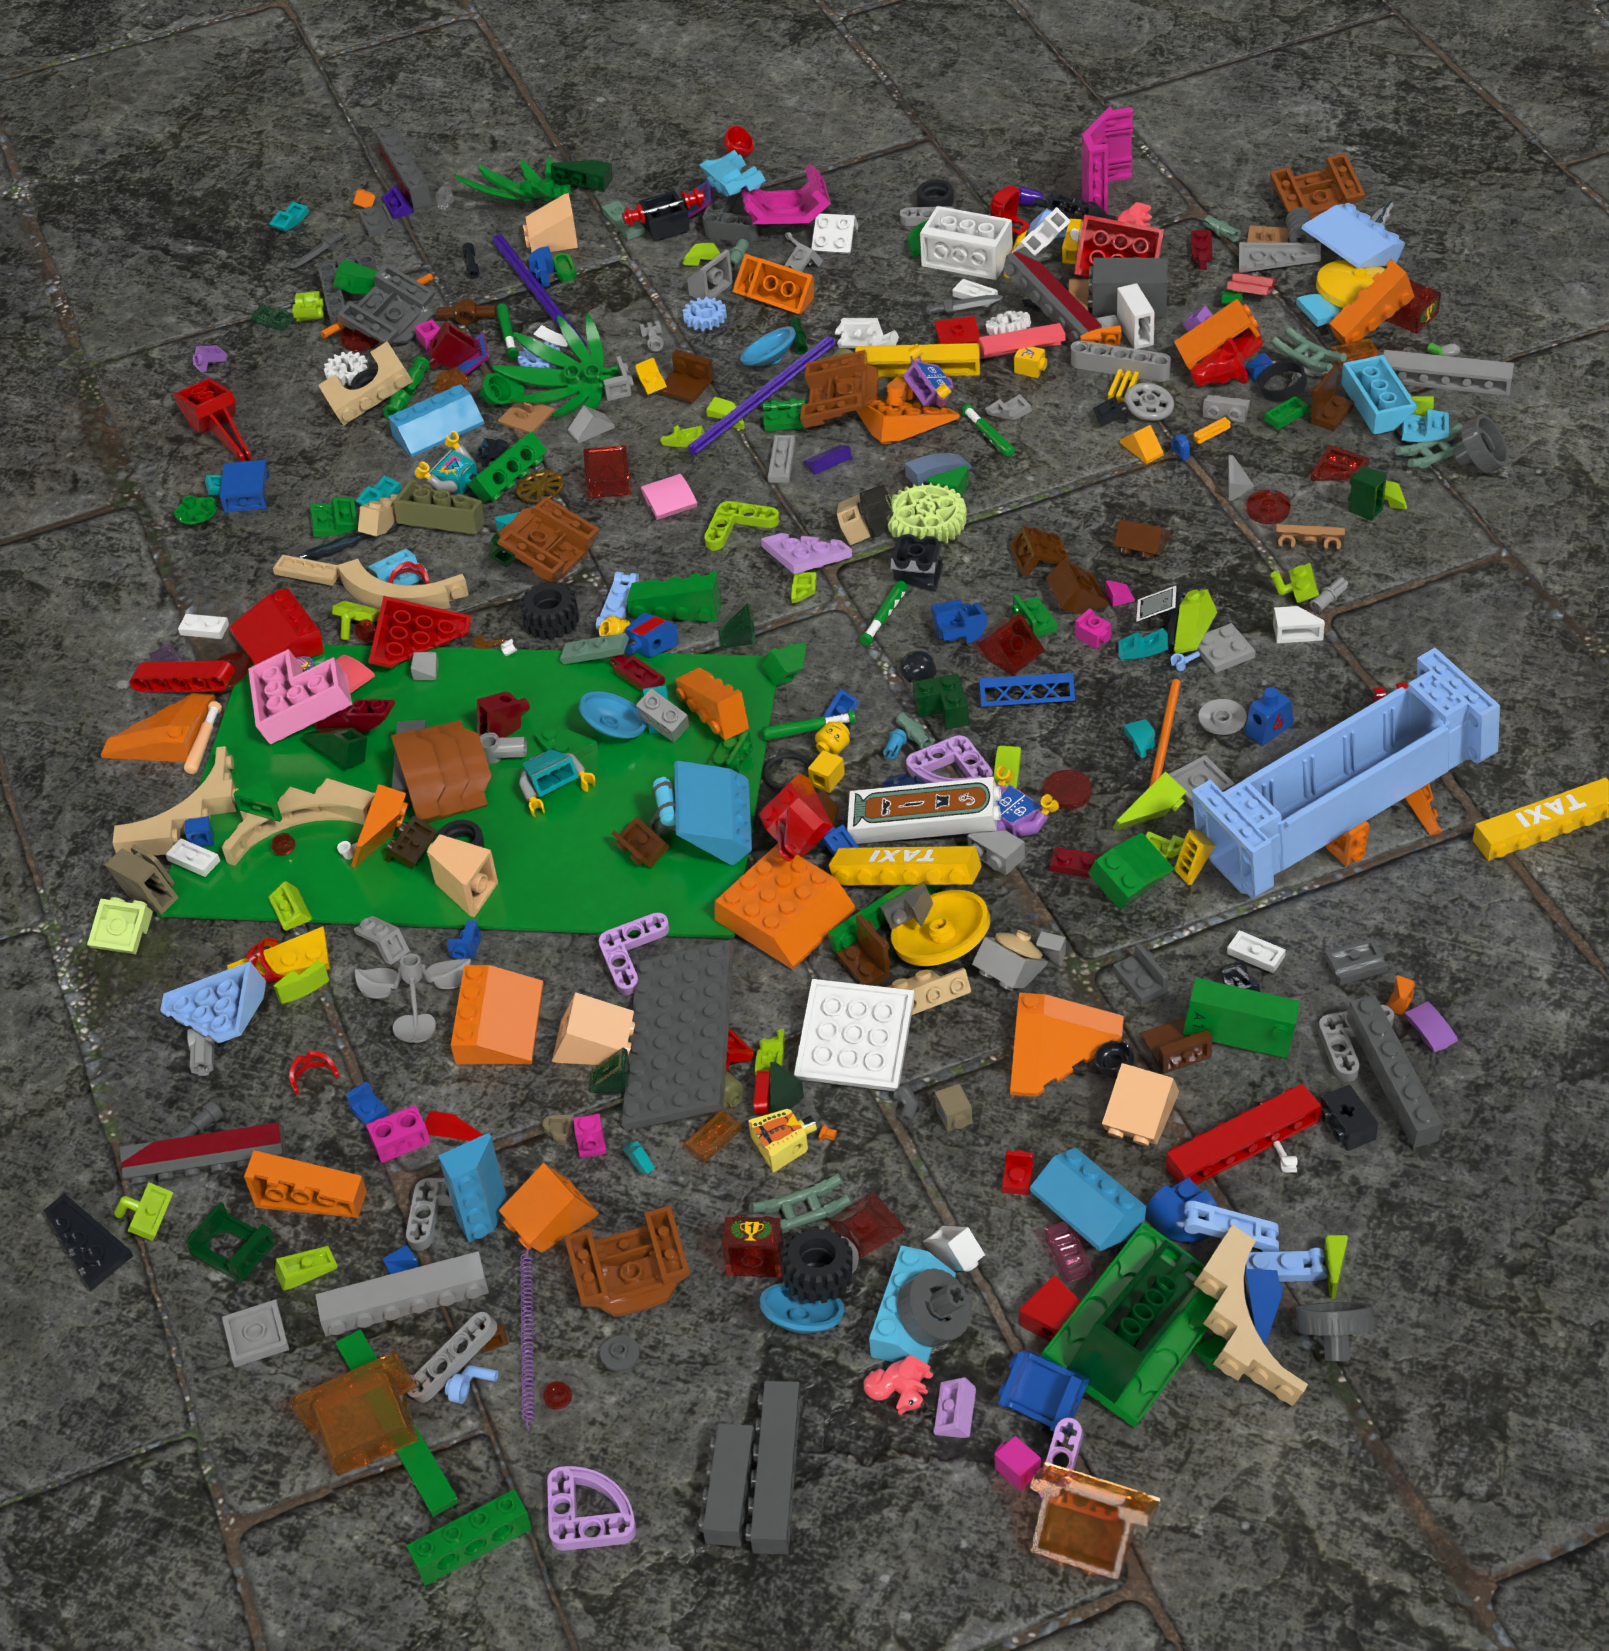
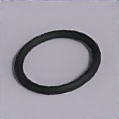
[763,753,811,791]

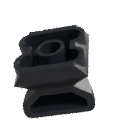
[890,534,943,592]

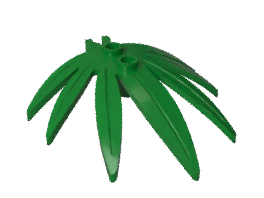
[455,157,571,202]
[492,313,619,418]

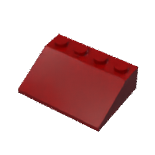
[1074,215,1164,278]
[229,588,324,666]

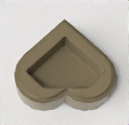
[542,1115,574,1145]

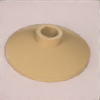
[995,930,1043,959]

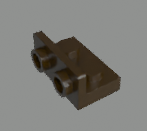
[385,815,438,869]

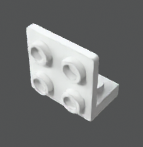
[812,214,858,254]

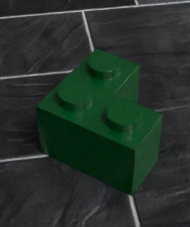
[912,674,969,730]

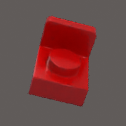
[1002,1150,1033,1196]

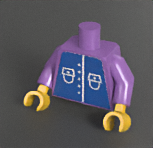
[903,344,953,407]
[987,766,1059,838]

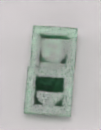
[251,304,296,330]

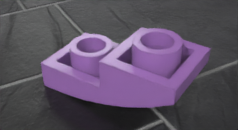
[1405,1001,1458,1052]

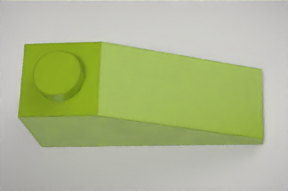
[1174,589,1218,654]
[1112,772,1187,831]

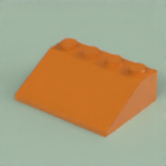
[451,965,544,1065]

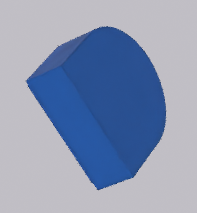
[1172,434,1190,461]

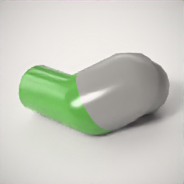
[1427,343,1460,357]

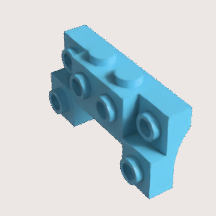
[700,150,766,196]

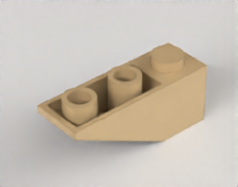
[358,494,398,536]
[837,495,870,546]

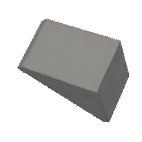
[568,405,615,443]

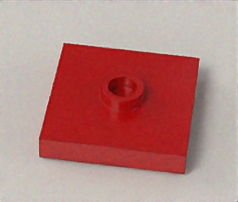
[935,316,980,344]

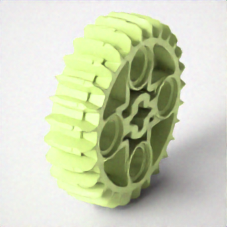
[886,483,967,544]

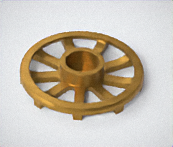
[516,469,564,503]

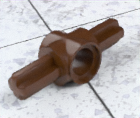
[437,299,496,325]

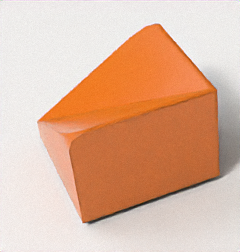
[353,188,375,208]
[1386,975,1415,1016]

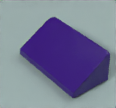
[382,185,415,219]
[804,445,851,474]

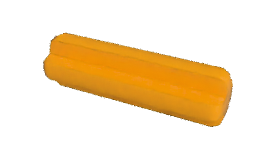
[1193,417,1231,444]

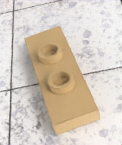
[273,555,340,586]

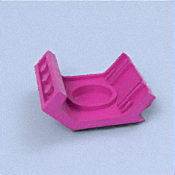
[1082,106,1133,214]
[741,164,831,224]

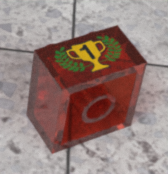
[1385,280,1441,334]
[722,1215,784,1277]

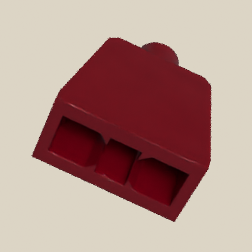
[429,321,478,370]
[476,691,530,738]

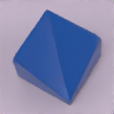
[1245,352,1273,381]
[185,816,214,847]
[383,1245,419,1275]

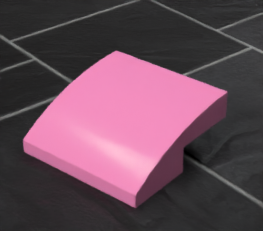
[641,474,697,520]

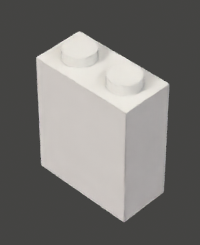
[1117,283,1154,349]

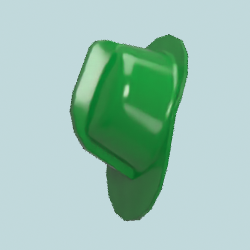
[478,373,524,406]

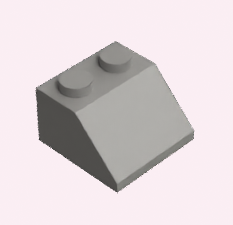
[687,249,733,300]
[972,937,1048,990]

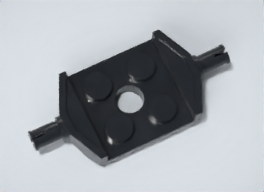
[1034,194,1118,221]

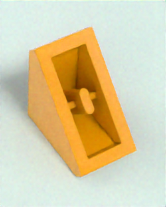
[1120,425,1164,464]

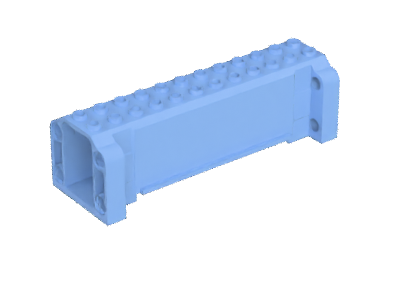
[1192,648,1500,899]

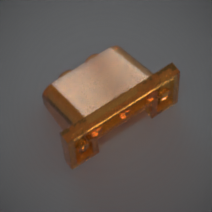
[289,1351,419,1476]
[1030,1462,1161,1580]

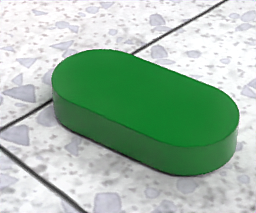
[552,253,577,281]

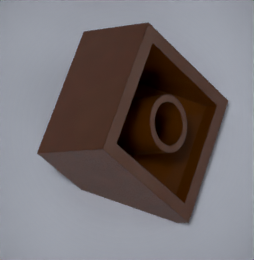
[1114,519,1171,559]
[1046,559,1110,614]

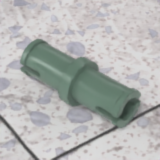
[1203,215,1241,242]
[729,239,749,271]
[896,712,934,749]

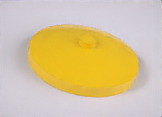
[1316,260,1385,308]
[891,890,990,966]

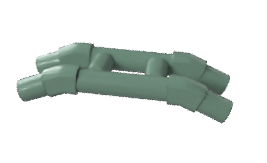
[1271,327,1347,372]
[1395,423,1464,468]
[749,1173,853,1235]

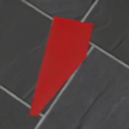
[425,1110,483,1141]

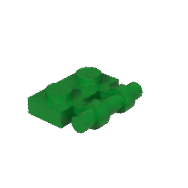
[763,398,805,431]

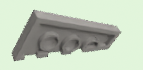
[1239,242,1321,273]

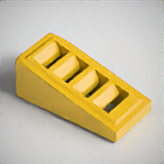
[1174,830,1216,885]

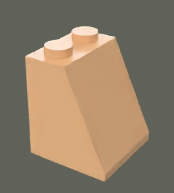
[523,193,578,252]
[427,834,498,918]
[552,992,635,1066]
[1102,1063,1179,1146]

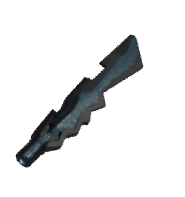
[295,521,401,560]

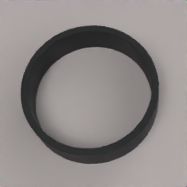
[1258,360,1307,401]

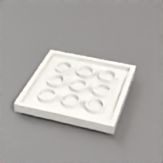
[794,979,915,1091]

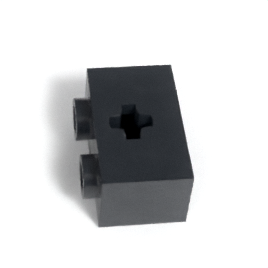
[1320,1084,1378,1151]

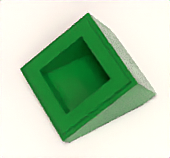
[1193,1335,1227,1371]

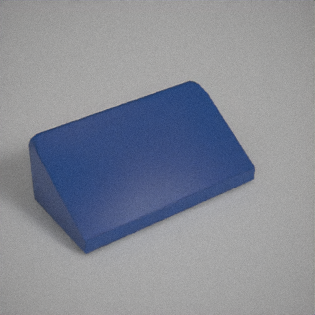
[821,688,860,725]

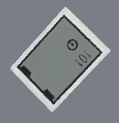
[1136,586,1176,622]

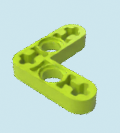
[704,501,779,551]

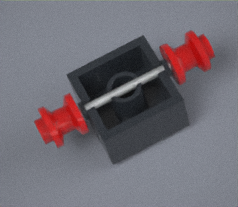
[622,188,704,241]

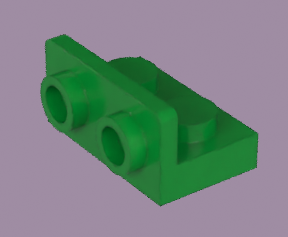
[1011,594,1058,639]
[707,731,753,772]

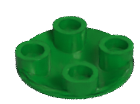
[174,495,217,524]

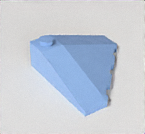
[160,961,266,1043]

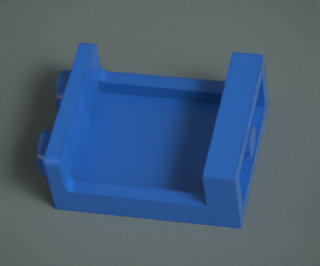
[220,460,270,513]
[998,1350,1090,1434]

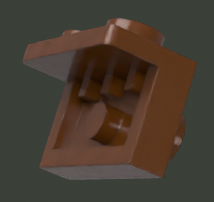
[611,817,670,868]

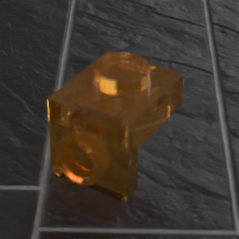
[433,367,469,393]

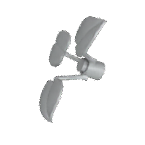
[355,954,471,1043]

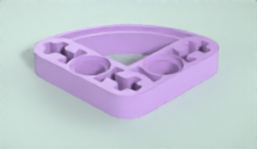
[906,735,993,783]
[547,1466,636,1551]

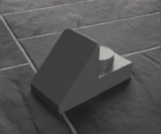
[879,882,933,930]

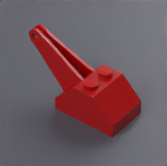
[173,378,252,462]
[759,773,833,862]

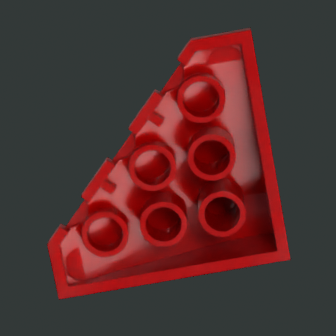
[369,596,472,668]

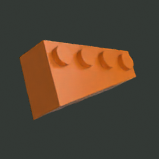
[1329,259,1415,349]
[676,667,749,740]
[244,1150,367,1218]

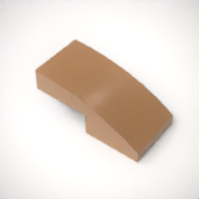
[1069,279,1089,311]

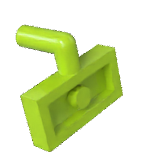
[1270,563,1319,603]
[332,601,380,640]
[114,1182,174,1241]

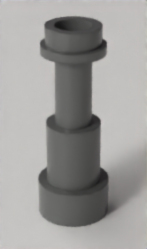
[167,1100,224,1140]

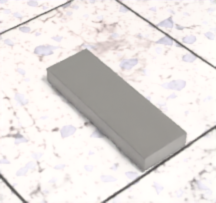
[768,435,796,483]

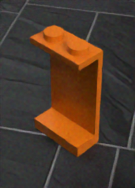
[1174,299,1260,371]

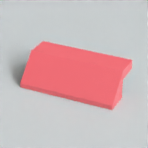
[977,323,1065,359]

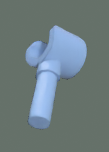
[1171,651,1200,671]

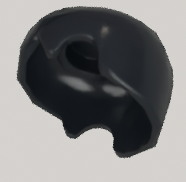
[899,651,937,683]
[1094,1041,1134,1079]

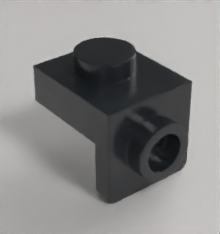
[477,438,510,467]
[1220,960,1260,992]

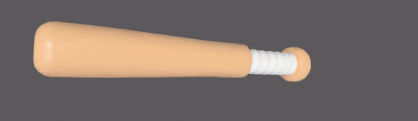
[184,701,222,774]

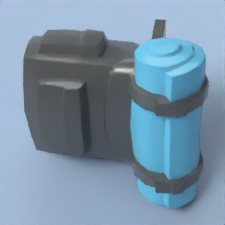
[648,777,676,836]

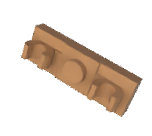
[1276,524,1345,552]

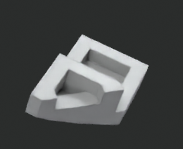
[985,394,1032,420]

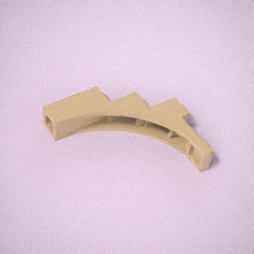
[113,746,239,855]
[222,778,375,866]
[1194,1224,1308,1406]

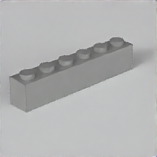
[1384,350,1514,396]
[315,1251,489,1337]

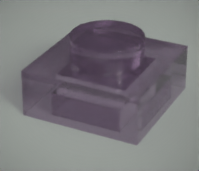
[149,644,181,662]

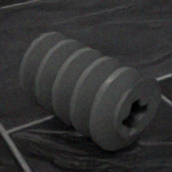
[1286,207,1315,243]

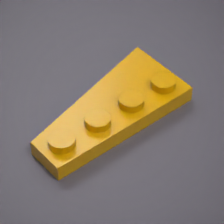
[227,926,330,983]

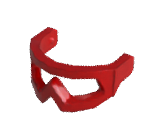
[388,561,430,584]
[246,937,284,983]
[289,1051,340,1095]

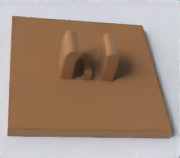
[1247,226,1289,243]
[498,402,555,433]

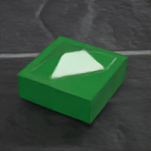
[1220,290,1243,305]

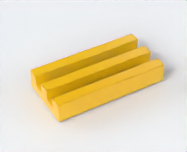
[1108,369,1139,403]

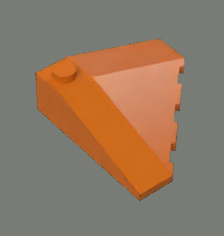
[856,397,960,444]
[101,693,215,762]
[1010,993,1124,1097]

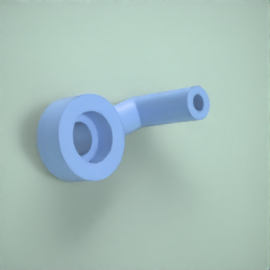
[445,1365,498,1404]

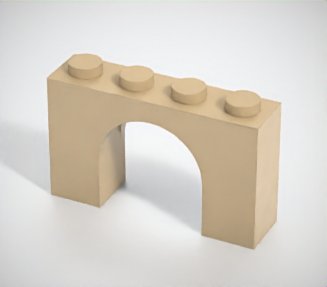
[318,341,413,425]

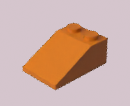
[351,784,408,868]

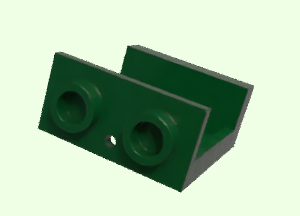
[185,1202,276,1284]

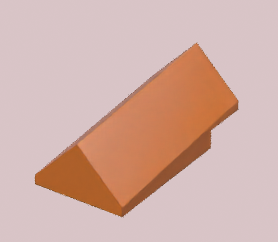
[732,254,814,315]

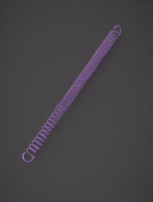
[520,1248,535,1431]

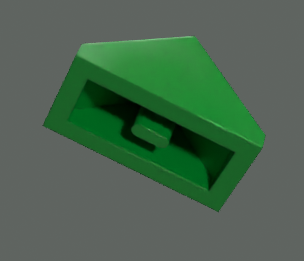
[927,465,969,498]
[233,780,282,822]

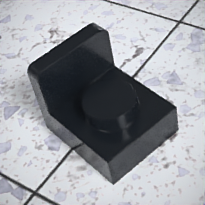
[1093,396,1129,427]

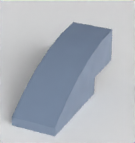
[905,453,971,486]

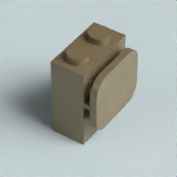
[105,845,179,915]

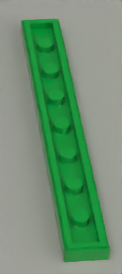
[335,1329,459,1517]

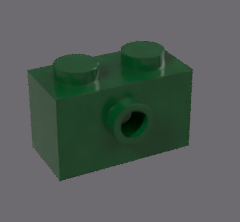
[1348,465,1387,521]

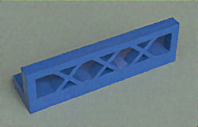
[979,673,1075,707]

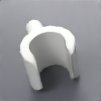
[500,639,517,656]
[337,841,357,860]
[1273,1141,1297,1173]

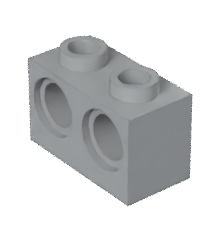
[636,688,689,743]

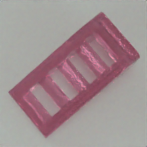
[1045,1221,1093,1283]

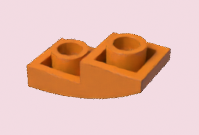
[1080,326,1122,346]

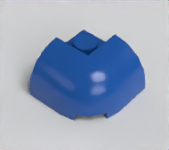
[931,600,987,644]
[1145,1177,1218,1244]

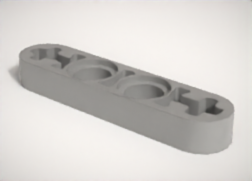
[407,1312,497,1403]

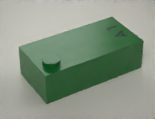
[1183,977,1300,1059]

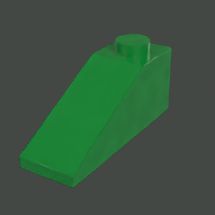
[333,259,378,295]

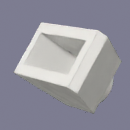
[1273,606,1325,643]
[923,1226,985,1272]

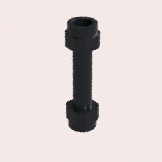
[462,242,480,279]

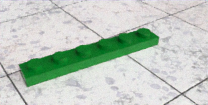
[828,885,944,953]

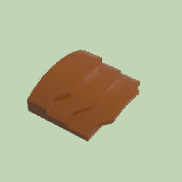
[1270,153,1366,219]
[800,350,879,428]
[497,496,600,582]
[391,720,492,824]
[564,1205,691,1317]

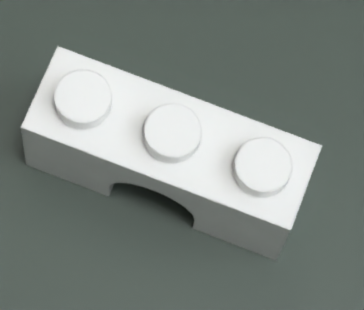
[1012,207,1071,257]

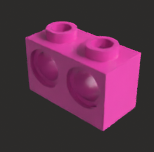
[366,1105,431,1163]

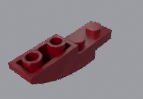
[314,699,396,733]

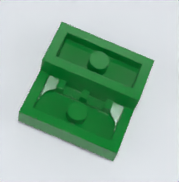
[309,497,358,537]

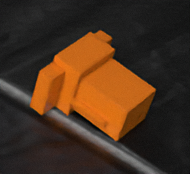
[819,1124,837,1142]

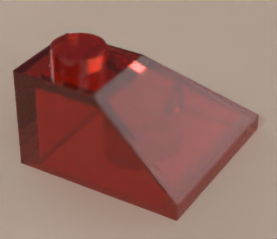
[829,1192,906,1258]

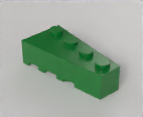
[627,571,722,622]

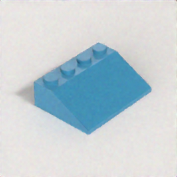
[674,761,752,866]

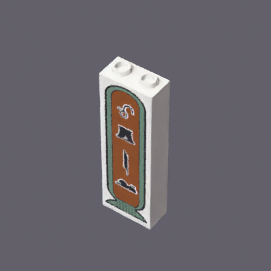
[847,777,1002,844]

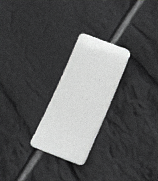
[534,325,568,347]

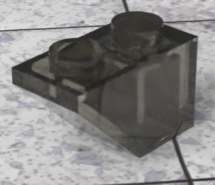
[857,484,893,538]

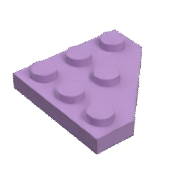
[761,533,852,574]

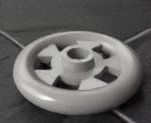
[1124,383,1174,421]

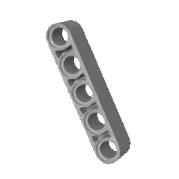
[1071,341,1171,382]

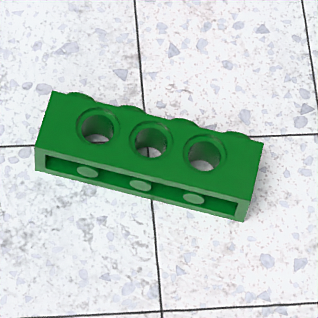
[467,431,547,504]
[406,1489,532,1586]

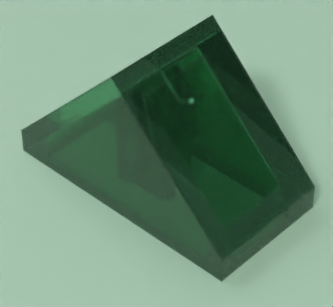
[719,603,756,648]
[589,1047,630,1093]
[770,1062,804,1113]

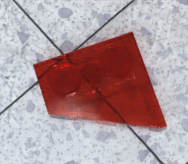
[1311,445,1369,481]

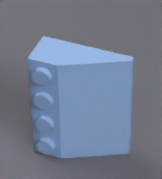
[1301,203,1405,268]

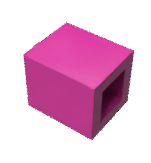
[994,1436,1041,1492]

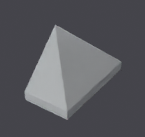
[1228,455,1254,501]

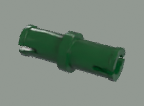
[788,318,808,355]

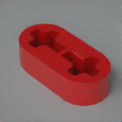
[754,1070,772,1115]

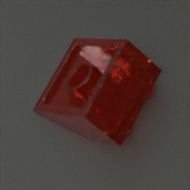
[583,445,631,498]
[976,612,1045,676]

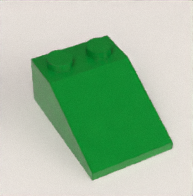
[1088,833,1175,910]

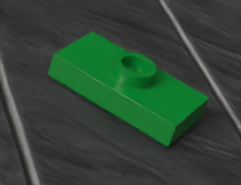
[1263,396,1310,430]

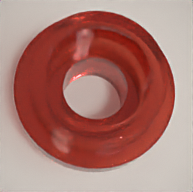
[355,619,376,641]
[271,833,296,855]
[543,1381,572,1410]

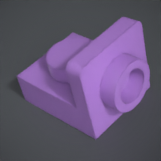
[193,345,227,373]

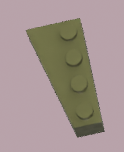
[393,479,485,534]

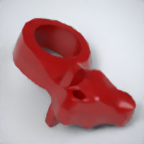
[1191,327,1263,387]

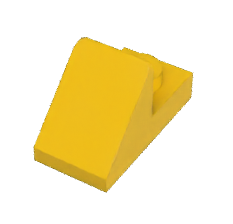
[635,358,667,395]

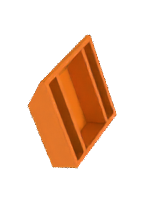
[715,844,855,970]

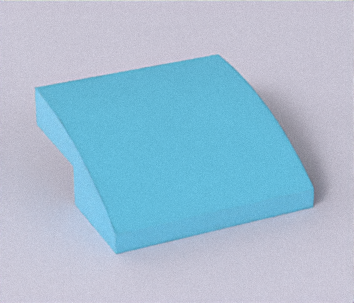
[1296,294,1343,327]
[1402,409,1449,442]
[368,549,427,585]

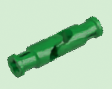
[383,356,430,419]

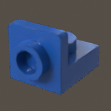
[820,825,860,856]
[446,920,481,960]
[346,1081,389,1128]

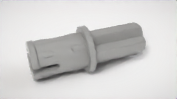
[1309,577,1348,613]

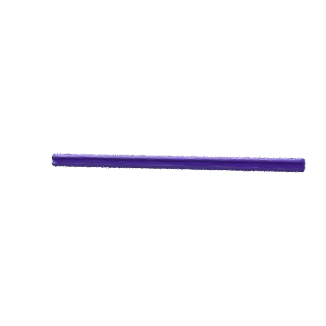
[493,234,588,349]
[688,336,835,455]

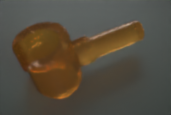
[473,636,505,649]

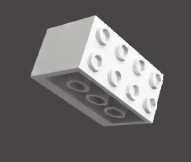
[920,206,1012,280]

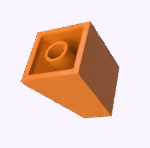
[499,1163,599,1253]

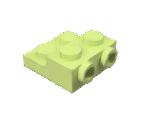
[87,897,153,955]

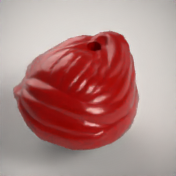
[723,126,754,158]

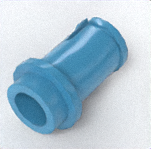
[883,729,907,760]

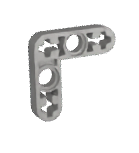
[1318,1005,1394,1082]
[406,1178,452,1251]

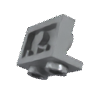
[1203,395,1250,423]

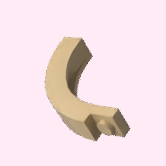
[337,559,469,609]

